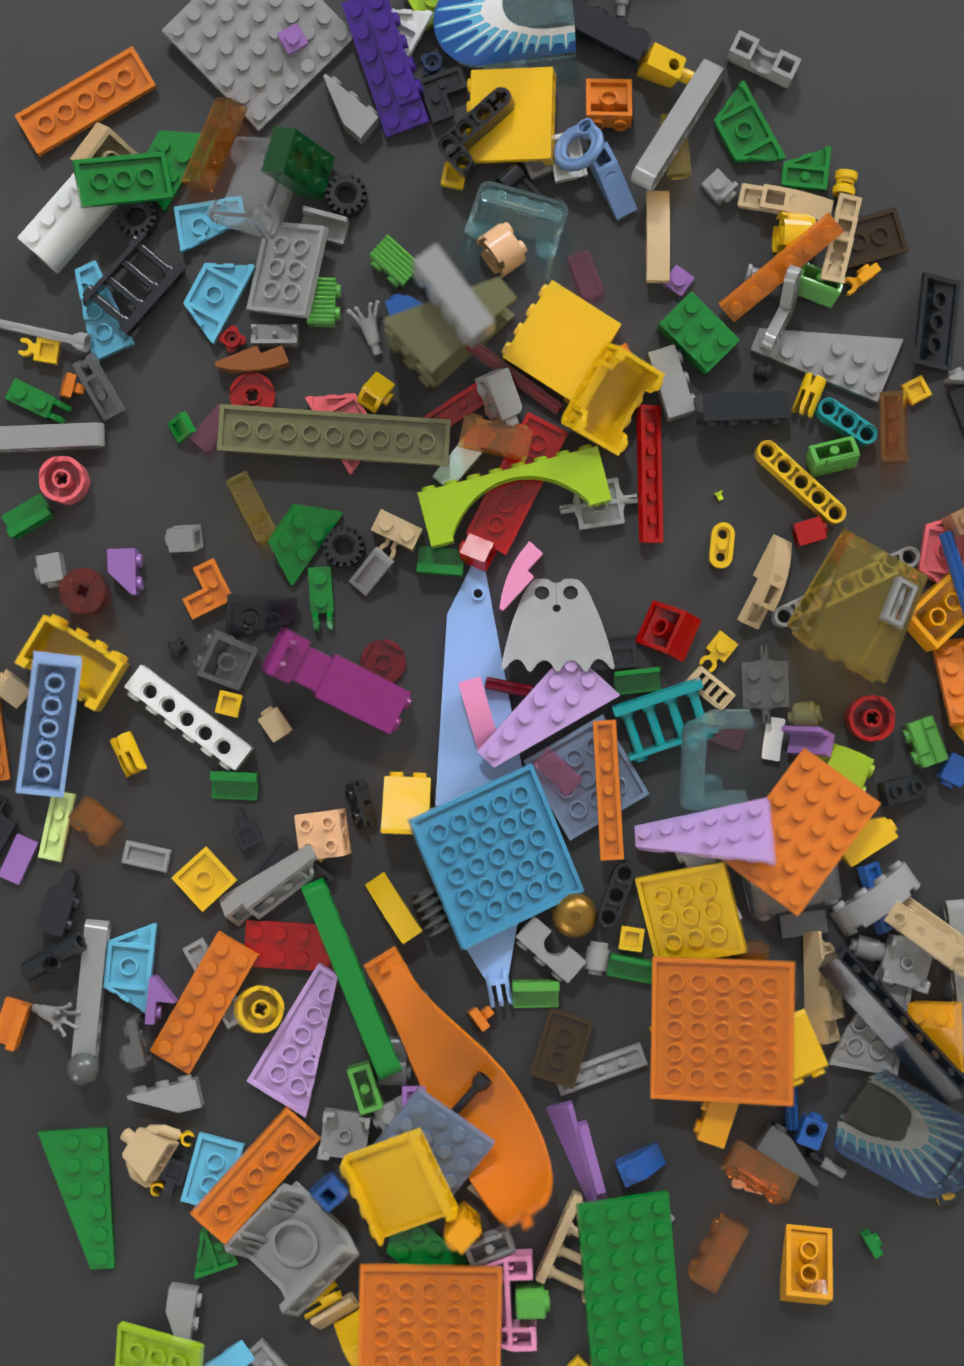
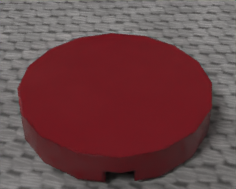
[360,639,406,683]

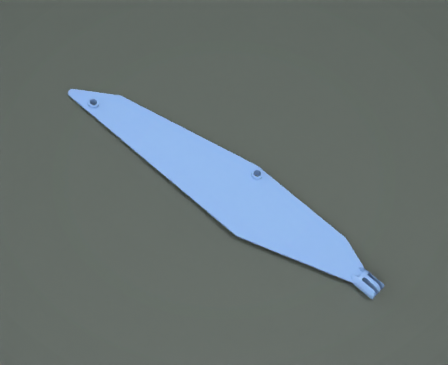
[435,566,522,1008]

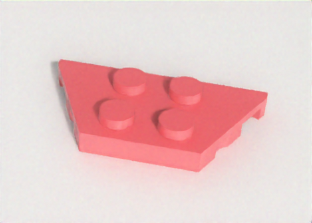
[305,393,367,475]
[917,520,964,584]

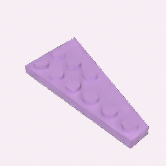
[477,660,620,768]
[634,798,776,865]
[247,962,338,1118]

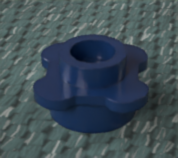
[421,52,444,77]

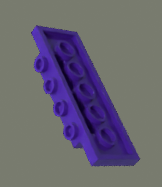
[341,0,430,138]

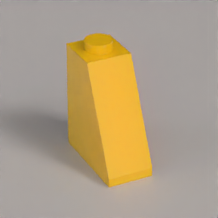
[842,817,898,867]

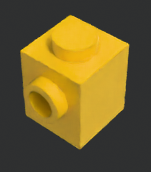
[356,371,395,414]

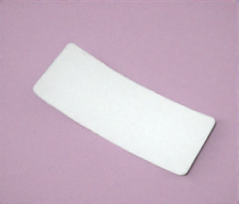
[762,717,785,761]

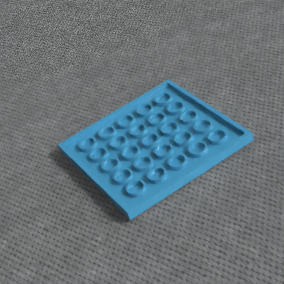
[407,764,584,950]

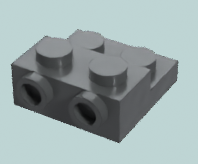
[193,629,258,691]
[119,1013,153,1073]

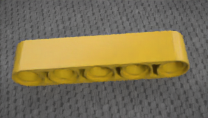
[754,440,846,526]

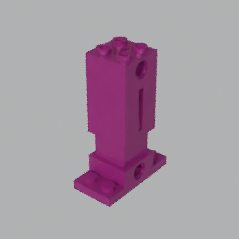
[261,627,412,734]

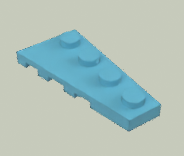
[75,260,135,361]

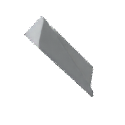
[219,844,317,927]

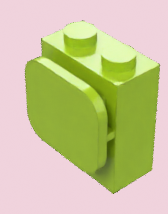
[818,743,875,791]

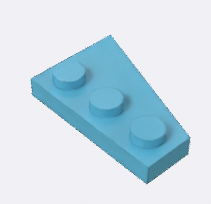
[174,196,246,253]

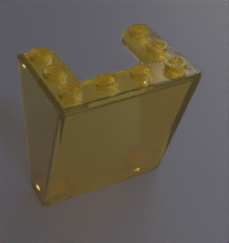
[787,528,928,684]

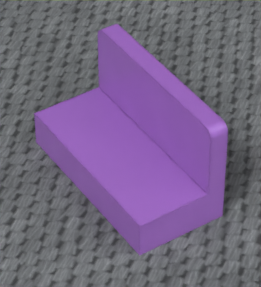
[781,726,835,757]

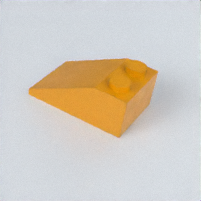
[897,572,964,652]
[908,1000,964,1073]
[780,1224,833,1305]

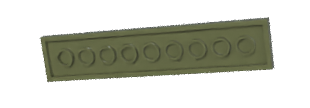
[217,404,451,467]

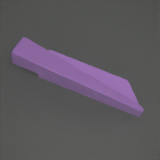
[546,1100,608,1202]

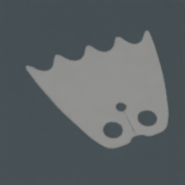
[501,579,614,672]

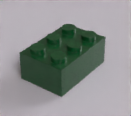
[261,126,335,200]

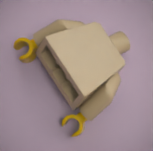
[120,1124,195,1196]

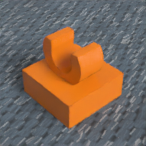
[59,372,85,399]
[466,1006,494,1032]

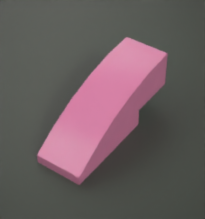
[499,541,543,612]
[458,676,496,750]

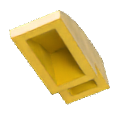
[365,872,423,944]

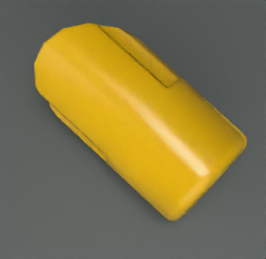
[791,373,827,418]
[110,731,147,778]
[304,1281,342,1320]

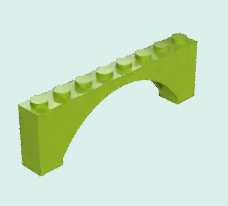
[418,444,612,549]

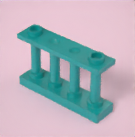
[611,677,718,763]

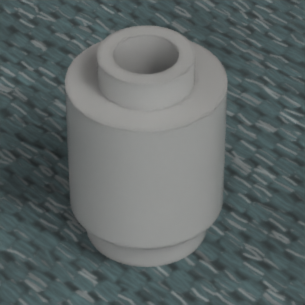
[849,934,886,962]
[584,941,610,976]

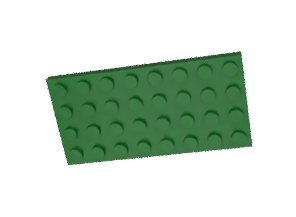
[576,1190,684,1366]

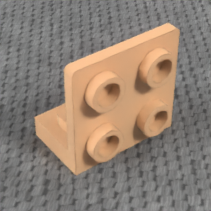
[294,808,352,859]

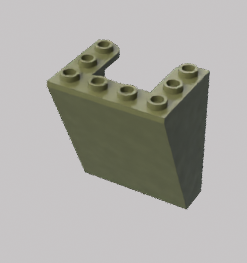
[384,277,517,390]

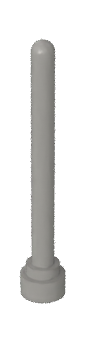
[0,319,91,352]

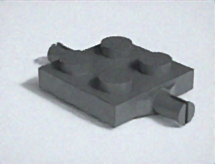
[741,645,790,724]

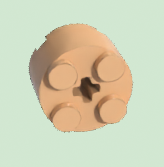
[476,222,528,278]

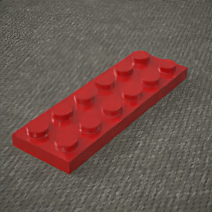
[465,412,569,556]

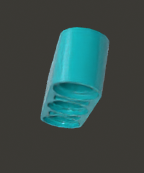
[815,398,877,447]

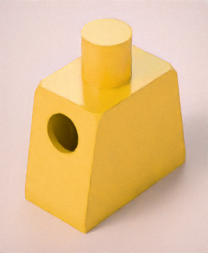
[637,42,694,88]

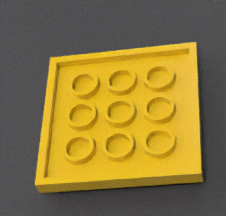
[635,861,748,958]

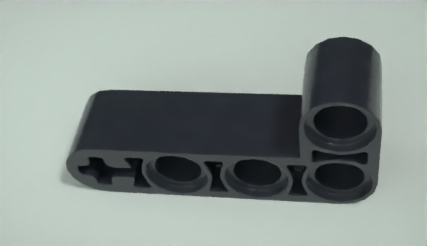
[438,87,515,178]

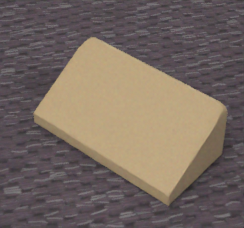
[310,1292,359,1330]

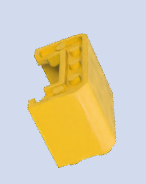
[561,343,665,456]
[14,614,130,712]

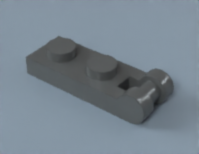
[73,353,126,421]

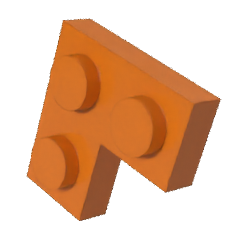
[182,558,232,620]

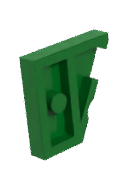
[194,1225,239,1279]

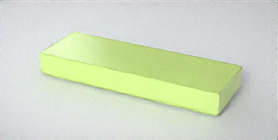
[38,792,77,862]

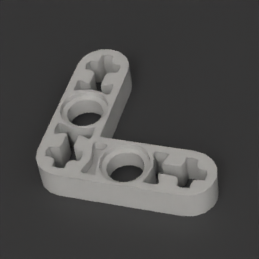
[761,265,802,352]

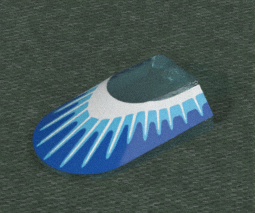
[433,0,576,68]

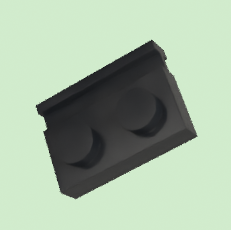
[591,634,638,671]

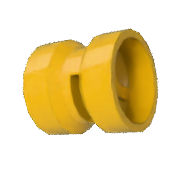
[832,169,858,197]

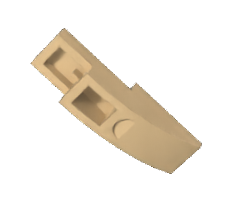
[737,183,834,222]
[737,534,792,629]

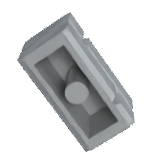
[465,1225,516,1265]

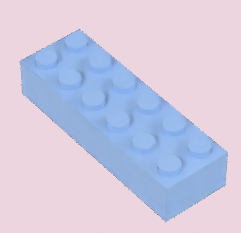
[16,651,82,798]

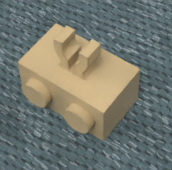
[371,509,423,560]

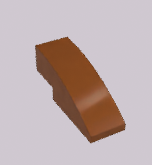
[214,345,291,374]

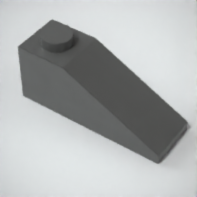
[754,1122,819,1187]

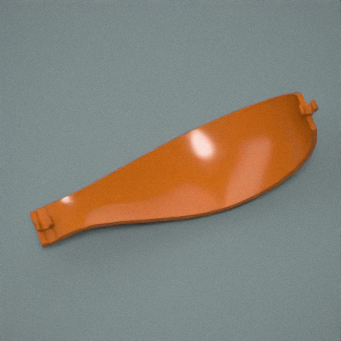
[363,946,553,1230]

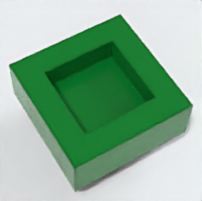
[167,411,196,444]
[859,1228,883,1259]

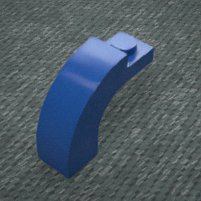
[308,1172,349,1212]

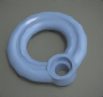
[553,118,604,172]

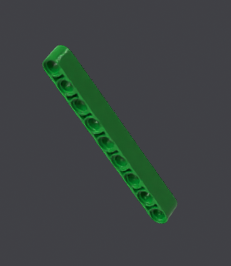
[301,878,402,1080]

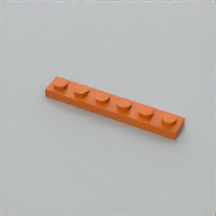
[719,212,844,322]
[592,720,624,861]

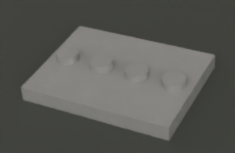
[246,221,329,319]

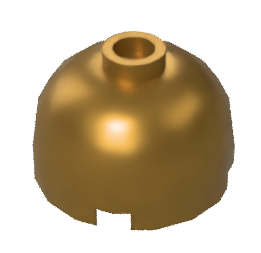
[551,893,597,938]

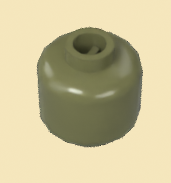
[788,700,823,727]

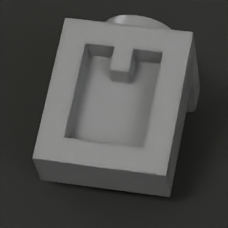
[701,168,738,206]

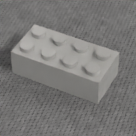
[412,243,495,348]

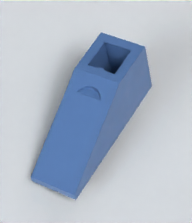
[589,142,637,220]

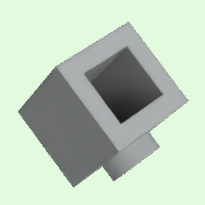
[165,524,204,553]
[34,552,68,588]

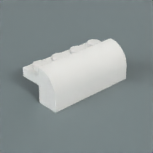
[17,173,117,274]

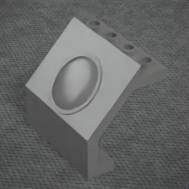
[224,1181,359,1316]

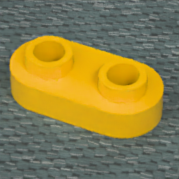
[709,522,735,569]

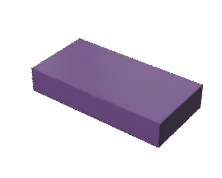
[0,833,40,885]

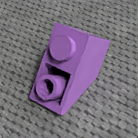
[107,548,144,596]

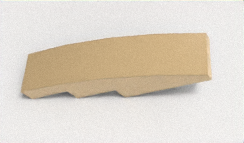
[645,191,670,283]
[820,193,862,284]

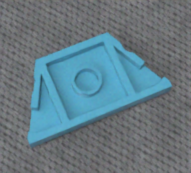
[183,263,256,345]
[103,923,158,1013]

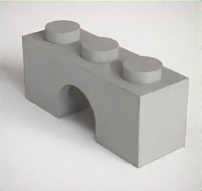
[726,30,801,89]
[516,916,586,983]

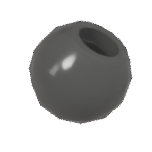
[66,1052,100,1085]

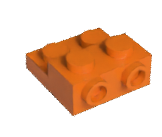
[585,78,632,131]

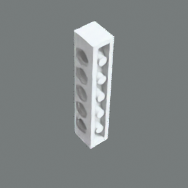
[124,665,254,771]

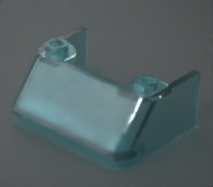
[461,181,568,280]
[679,709,755,810]

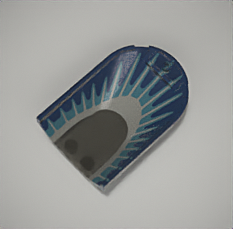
[834,1070,964,1198]

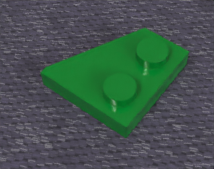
[780,146,831,192]

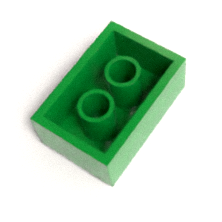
[657,291,740,377]

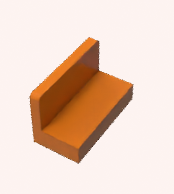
[0,996,33,1052]

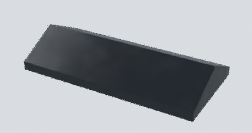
[912,272,961,372]

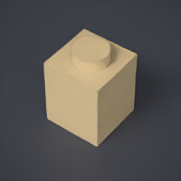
[0,669,29,709]
[258,706,295,743]

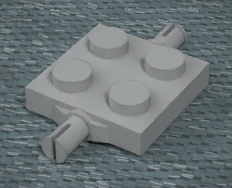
[559,478,638,531]

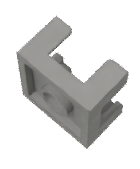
[877,933,937,994]
[317,1107,372,1160]

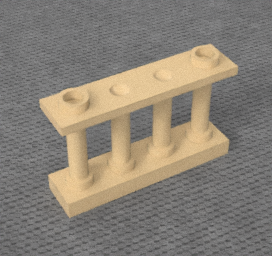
[884,897,964,978]
[535,1190,585,1303]

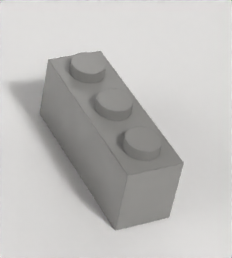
[646,344,695,422]

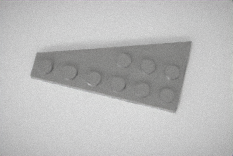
[750,328,903,403]
[828,934,912,1076]

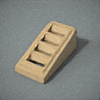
[686,665,736,712]

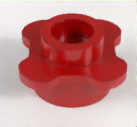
[219,326,246,353]

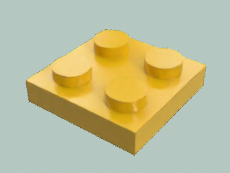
[172,846,237,912]

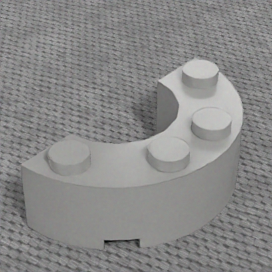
[829,860,921,937]

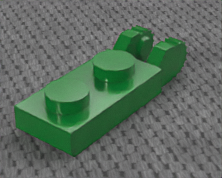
[5,378,72,424]
[308,566,334,632]

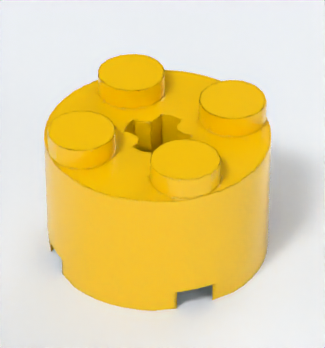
[772,212,816,257]
[234,986,284,1033]

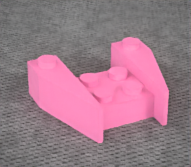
[482,1249,538,1352]

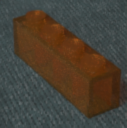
[181,97,248,193]

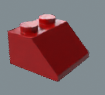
[636,600,702,662]

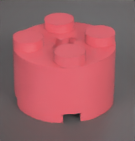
[39,456,91,506]

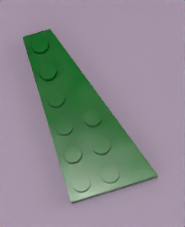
[37,1126,116,1270]

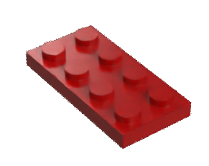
[244,919,335,971]

